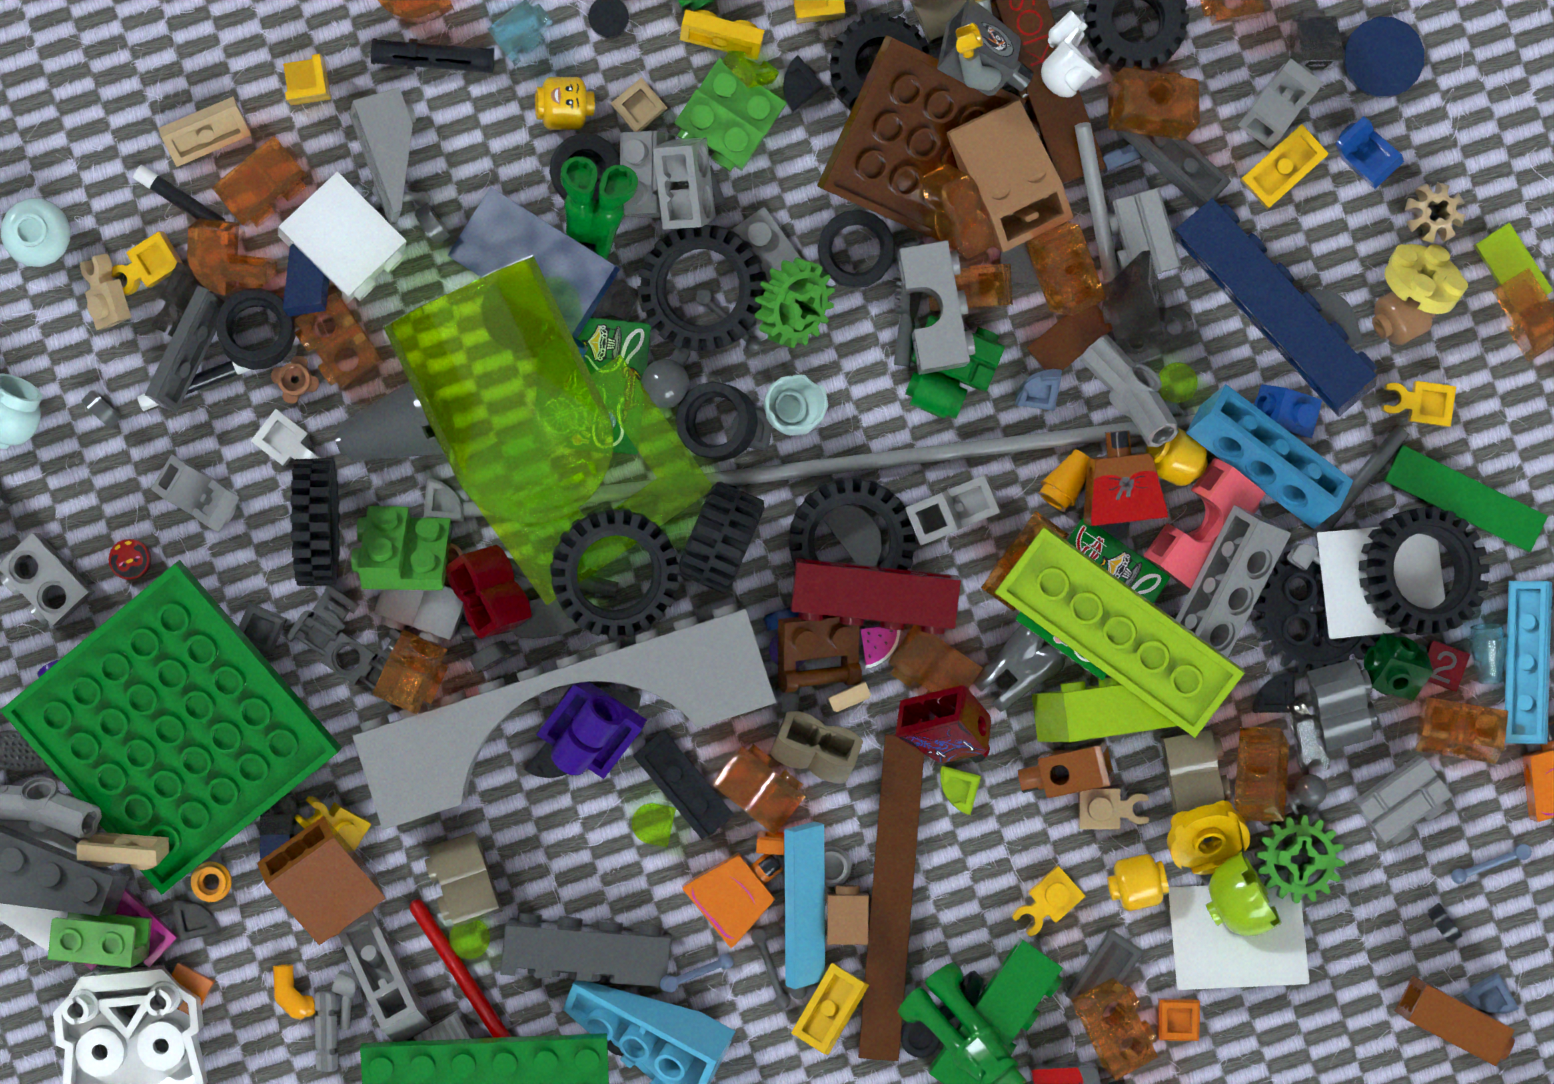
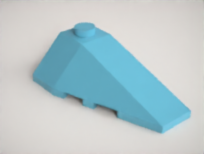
[563,980,736,1084]

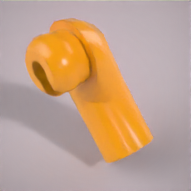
[273,964,316,1020]

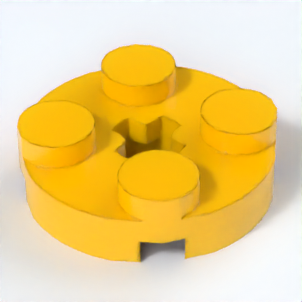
[1167,800,1250,875]

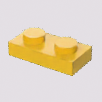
[680,10,765,60]
[1240,124,1329,210]
[791,963,869,1055]

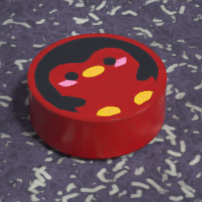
[108,539,151,580]

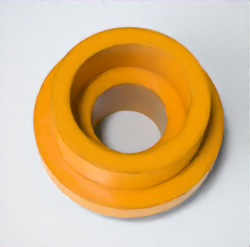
[191,861,232,902]

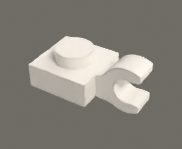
[251,409,321,467]

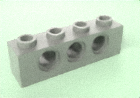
[1175,505,1291,658]

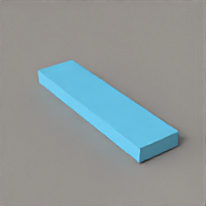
[1504,581,1552,745]
[784,821,825,989]

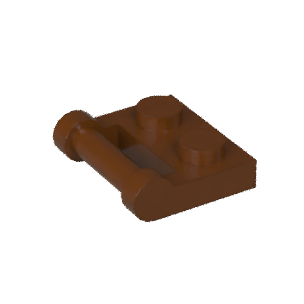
[778,615,862,693]

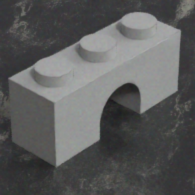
[897,240,975,375]

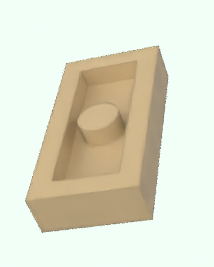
[158,96,251,167]
[77,832,169,870]

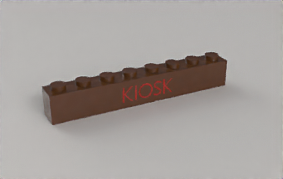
[991,0,1106,186]

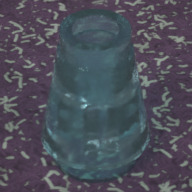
[1467,623,1508,684]

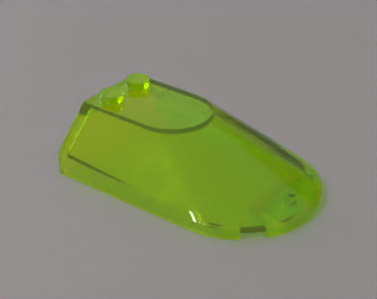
[383,255,613,523]

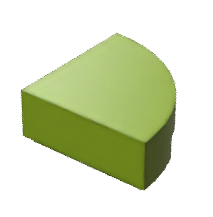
[940,765,981,815]

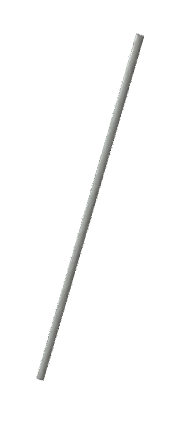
[463,414,1195,518]

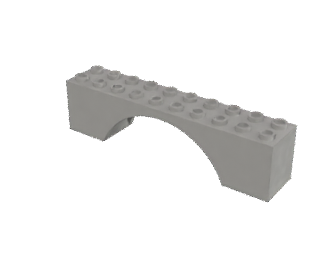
[352,603,776,830]

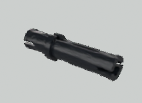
[371,38,495,74]

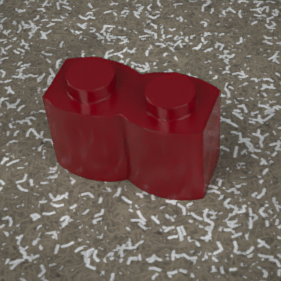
[446,544,532,639]

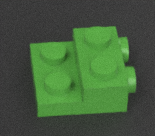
[674,58,787,172]
[351,506,453,590]

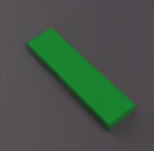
[1383,445,1548,553]

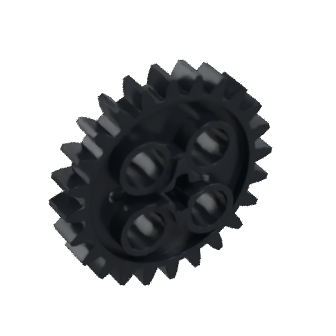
[1252,545,1375,674]

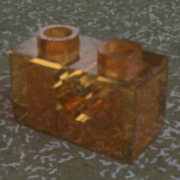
[1415,697,1508,764]

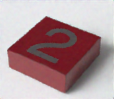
[1427,640,1471,692]

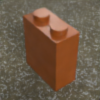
[257,816,386,946]
[1394,976,1515,1066]

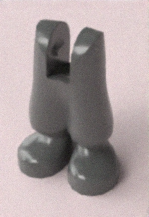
[973,625,1068,712]

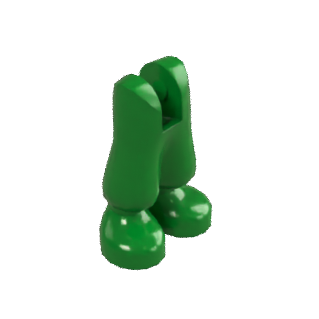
[560,157,638,260]

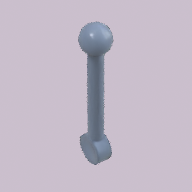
[1451,843,1532,884]
[660,953,734,993]

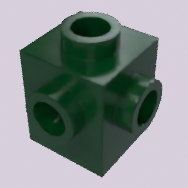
[1363,633,1434,701]

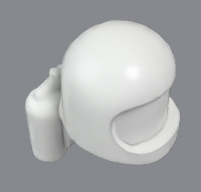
[1041,10,1102,98]

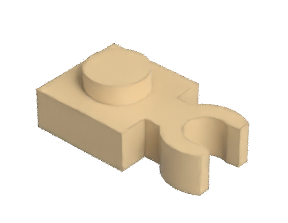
[80,254,131,331]
[1078,788,1149,829]

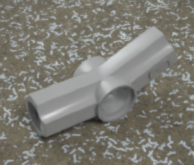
[1081,334,1179,447]
[0,777,102,839]

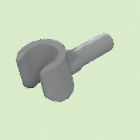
[1287,543,1320,571]
[332,970,359,1030]

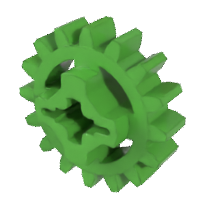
[755,257,835,348]
[1255,814,1345,903]

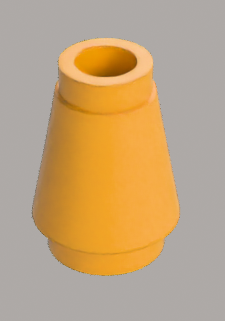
[1038,449,1090,512]

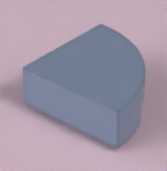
[1102,144,1142,174]
[1015,369,1062,411]
[1461,972,1519,1014]

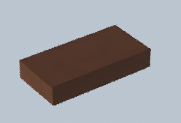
[1026,296,1115,371]

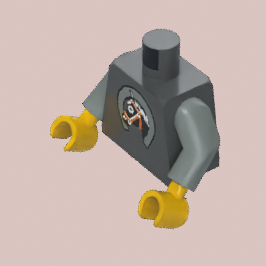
[937,0,1034,96]

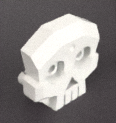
[53,965,208,1084]

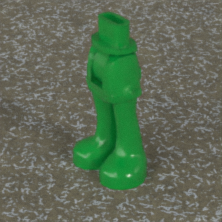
[897,962,1027,1084]

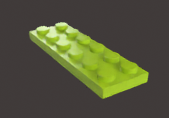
[995,525,1245,738]

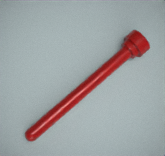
[409,899,517,1038]

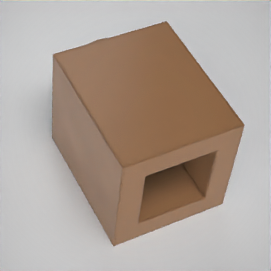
[826,885,869,945]

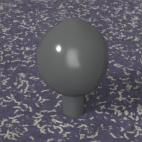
[641,347,691,409]

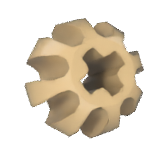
[1405,182,1466,243]

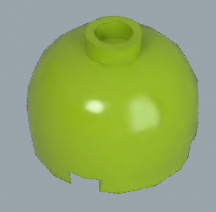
[1206,852,1282,936]

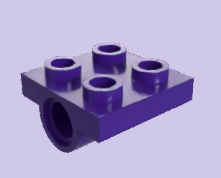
[536,681,647,779]

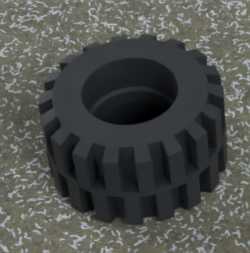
[1083,0,1189,75]
[829,13,932,111]
[678,481,764,594]

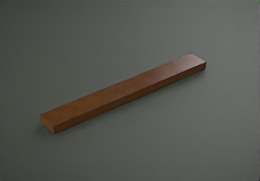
[858,734,924,1061]

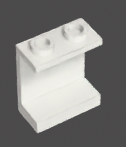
[278,171,406,304]

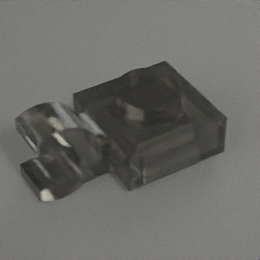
[152,262,211,337]
[1287,701,1331,776]

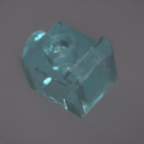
[487,0,553,66]

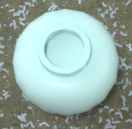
[1,198,71,267]
[0,373,42,449]

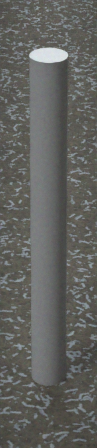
[1074,122,1119,281]

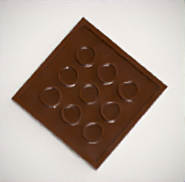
[817,35,1026,248]

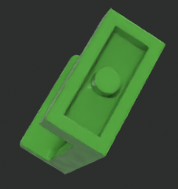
[48,912,152,968]

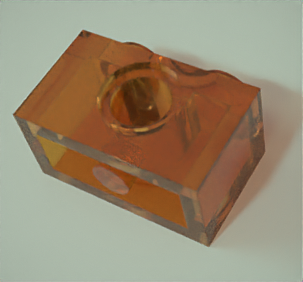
[1107,66,1200,141]

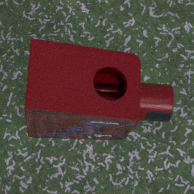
[895,685,991,763]

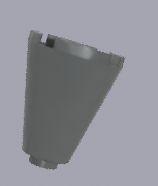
[335,374,454,461]

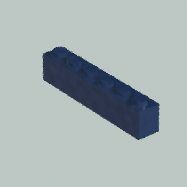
[1175,198,1377,417]

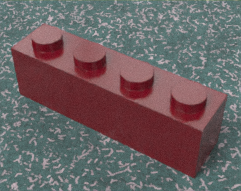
[790,558,961,634]

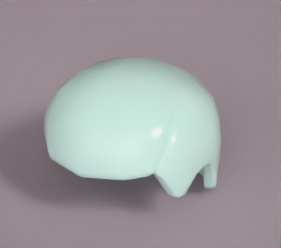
[763,375,829,436]

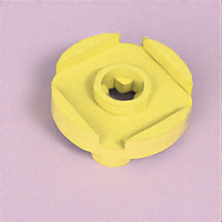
[1384,244,1468,314]

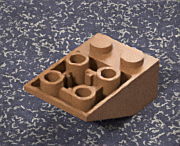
[946,99,1074,252]

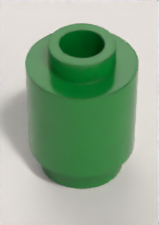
[905,372,968,420]

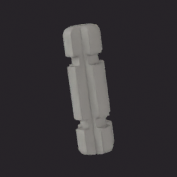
[314,991,338,1072]

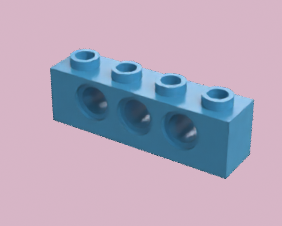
[1186,384,1354,529]

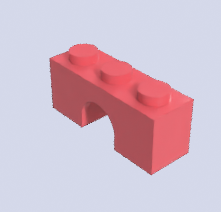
[1143,457,1266,590]

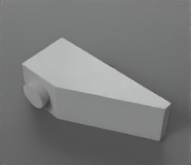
[349,87,416,225]
[338,911,433,1042]

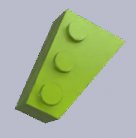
[1031,677,1178,742]

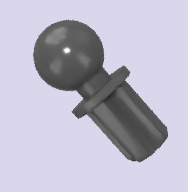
[1254,774,1327,826]

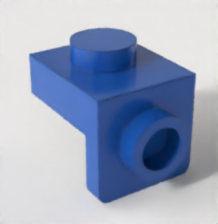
[1336,116,1405,189]
[1254,384,1322,439]

